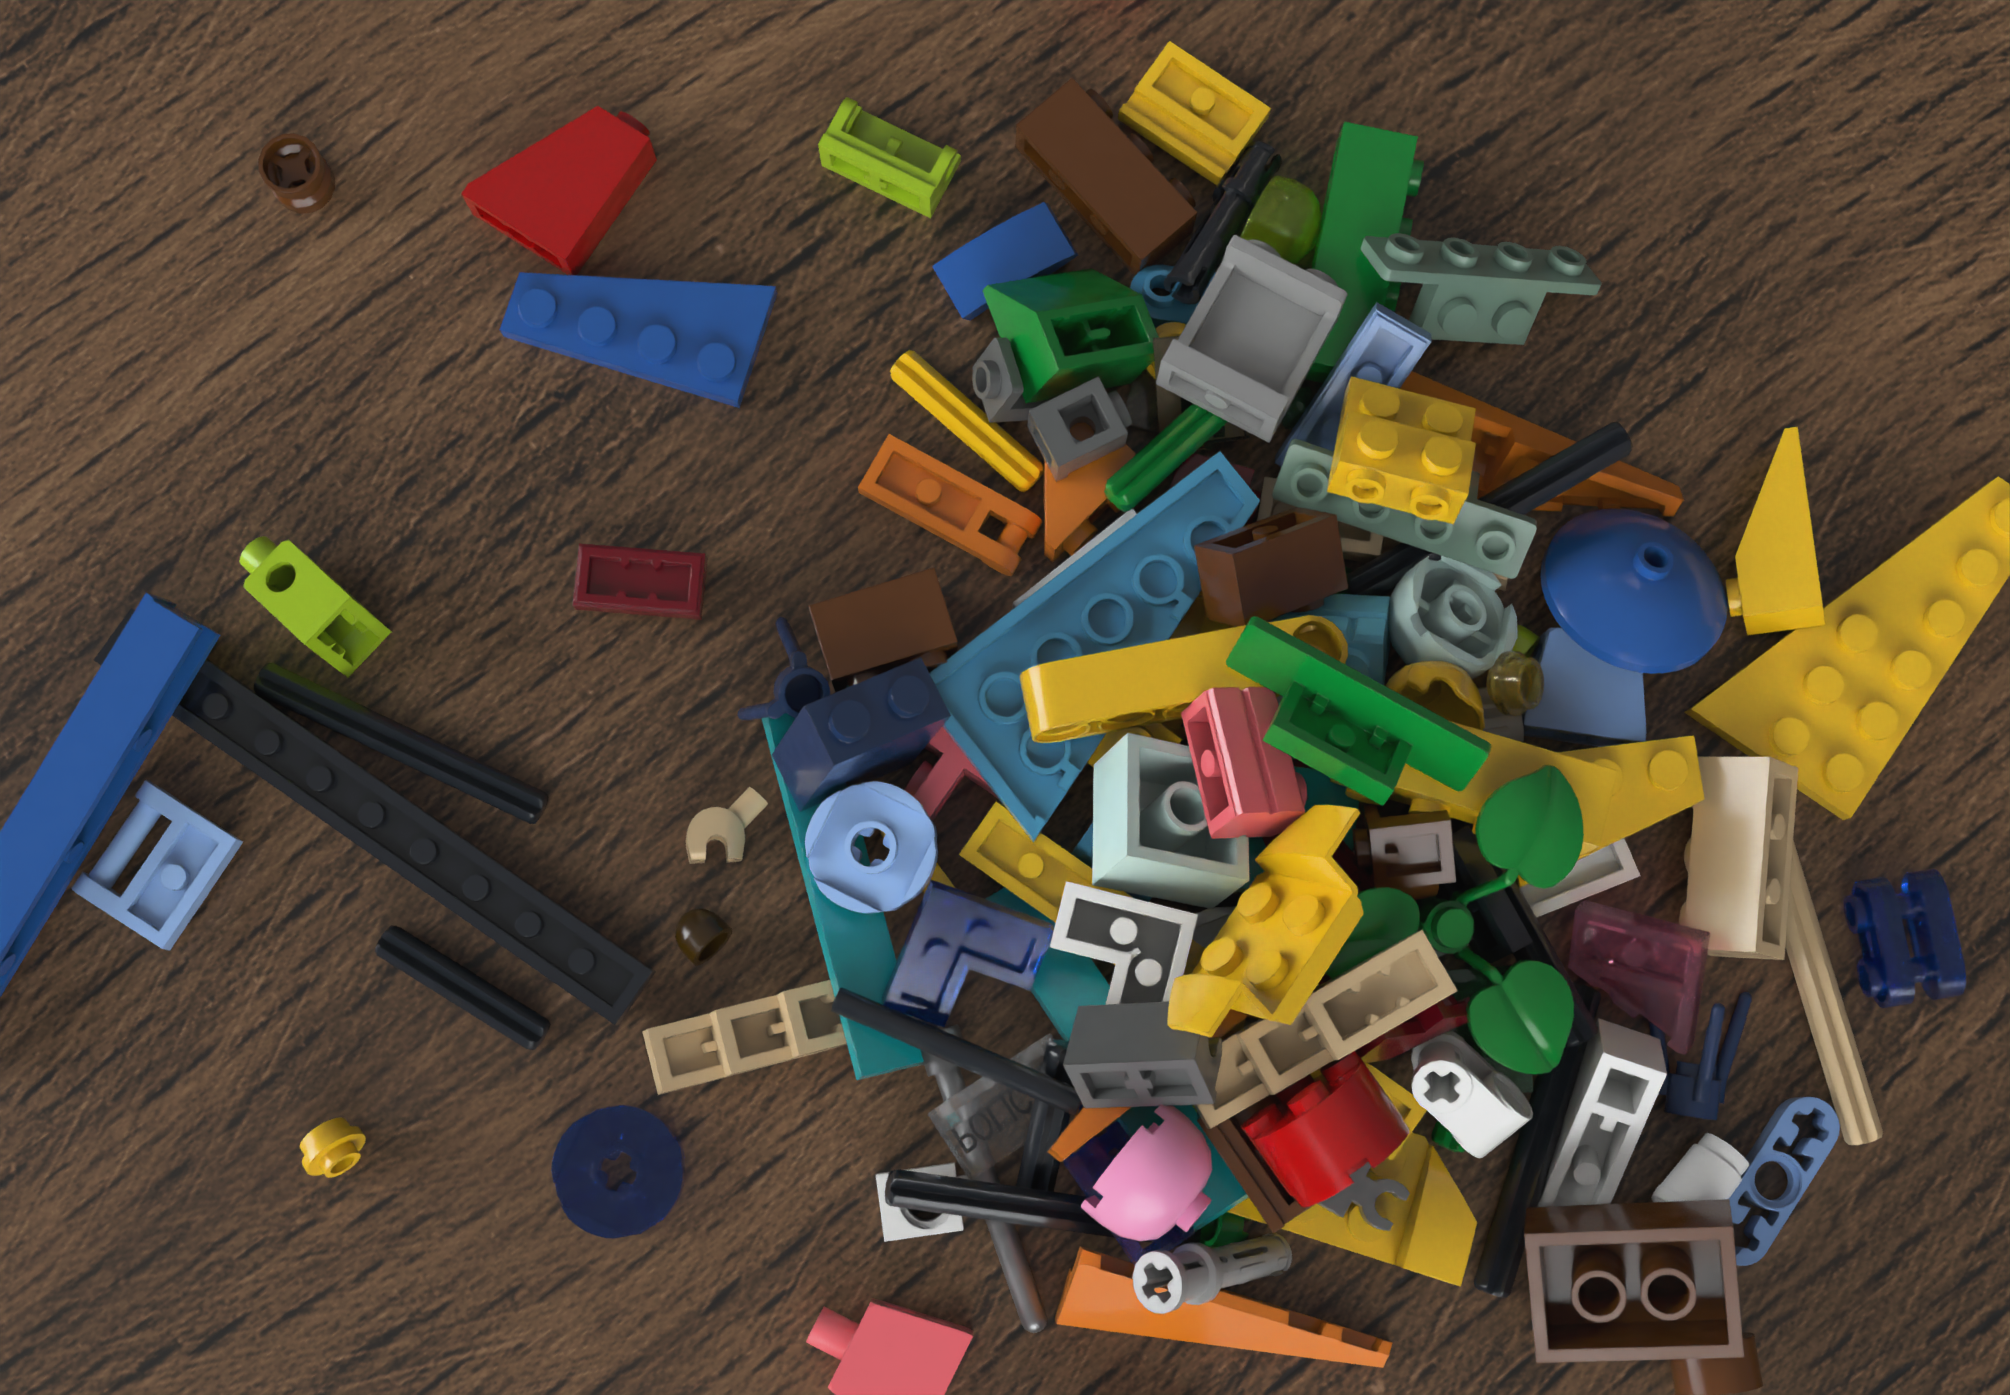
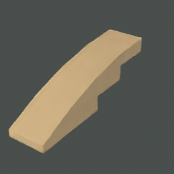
[1194,930,1458,1129]
[642,961,920,1095]

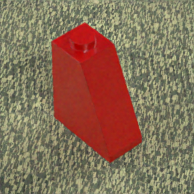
[461,106,657,275]

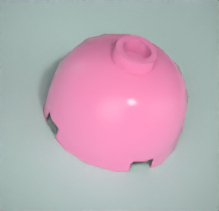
[1081,1104,1212,1242]

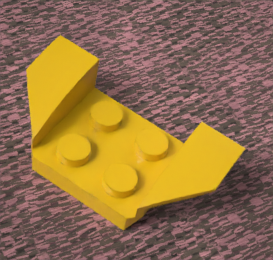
[1167,805,1364,1038]
[1227,1132,1477,1287]

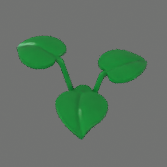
[1325,765,1584,1074]

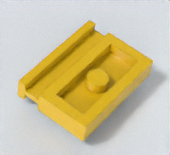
[1118,41,1271,185]

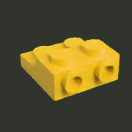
[1327,376,1476,524]

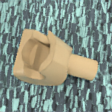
[685,787,768,864]

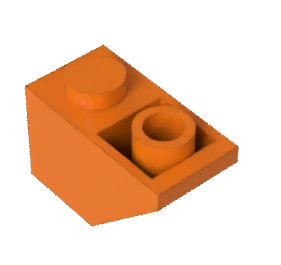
[1043,423,1136,562]

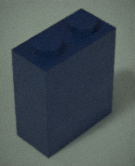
[772,657,951,812]

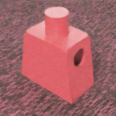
[806,1298,973,1395]

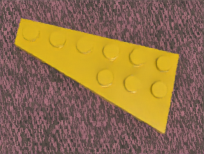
[1684,476,2010,820]

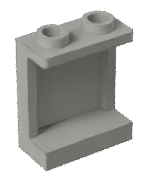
[1156,235,1348,443]

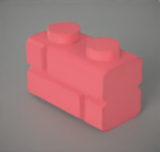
[1181,687,1307,839]

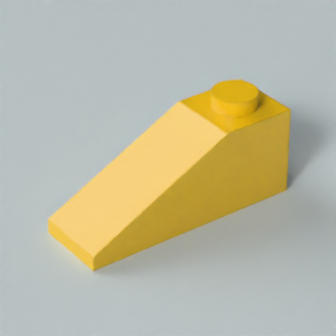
[1726,427,1826,636]

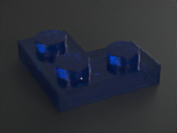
[882,879,1054,1028]

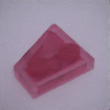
[1568,900,1710,1055]

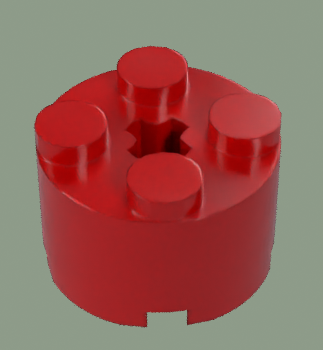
[1241,1050,1409,1207]

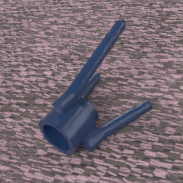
[737,617,831,720]
[1642,962,1752,1120]

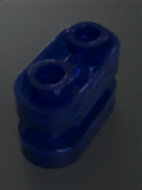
[1844,869,1966,1008]

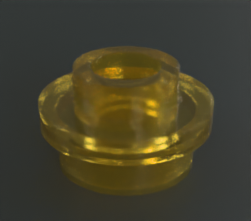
[1487,651,1544,716]

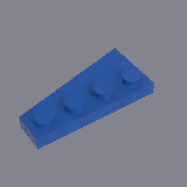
[499,272,778,408]

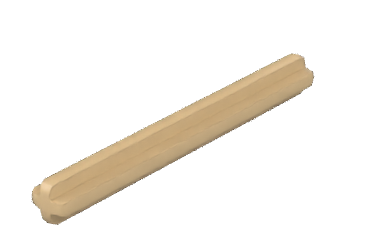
[1785,840,1883,1145]

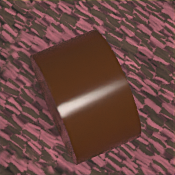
[1669,1332,1763,1395]

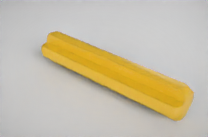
[890,350,1044,492]

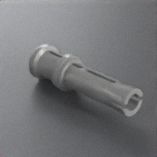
[1133,1233,1292,1314]

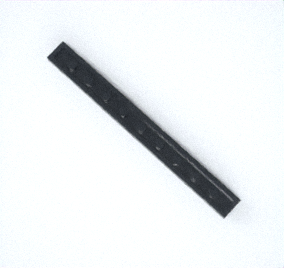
[94,608,656,1025]

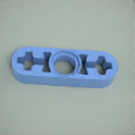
[1729,1097,1840,1266]

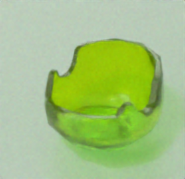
[1241,175,1321,265]

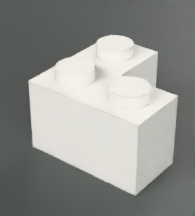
[1050,881,1198,1005]

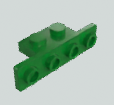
[1226,616,1492,806]

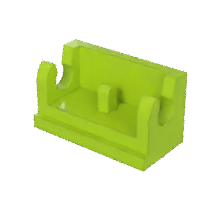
[818,97,961,218]

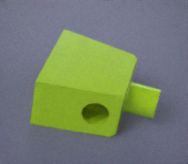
[239,536,392,678]

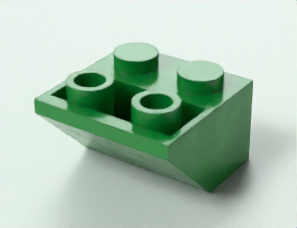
[982,268,1159,403]

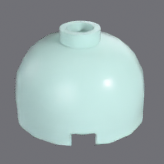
[1388,556,1517,679]

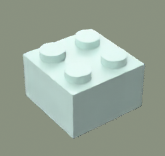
[1092,733,1249,909]

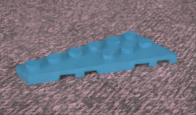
[929,451,1260,843]

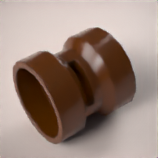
[258,133,335,214]

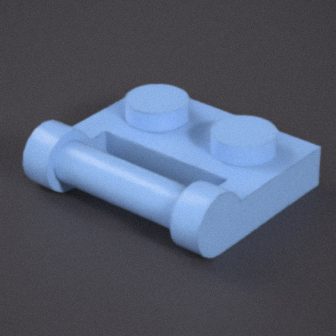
[71,780,243,950]

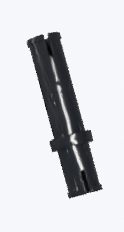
[1164,141,1282,305]

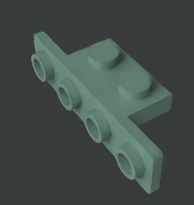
[1360,233,1602,345]
[1272,439,1537,579]

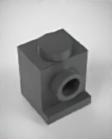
[1027,376,1132,482]

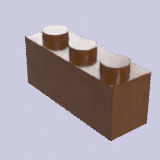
[1015,78,1197,276]

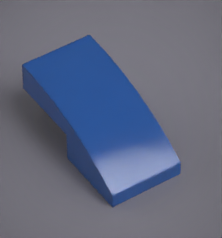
[932,202,1078,321]

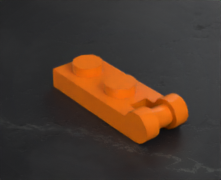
[858,434,1043,576]

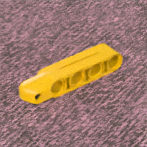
[1019,615,1348,743]

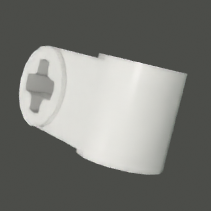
[1411,1031,1533,1158]

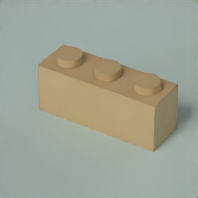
[1679,757,1798,960]

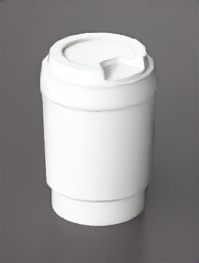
[1651,1133,1749,1202]

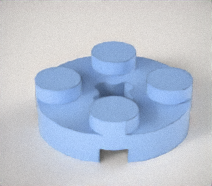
[805,781,938,914]

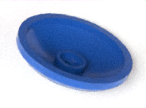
[1541,508,1728,674]

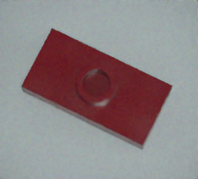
[572,543,708,620]

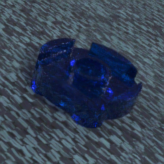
[551,1105,686,1239]

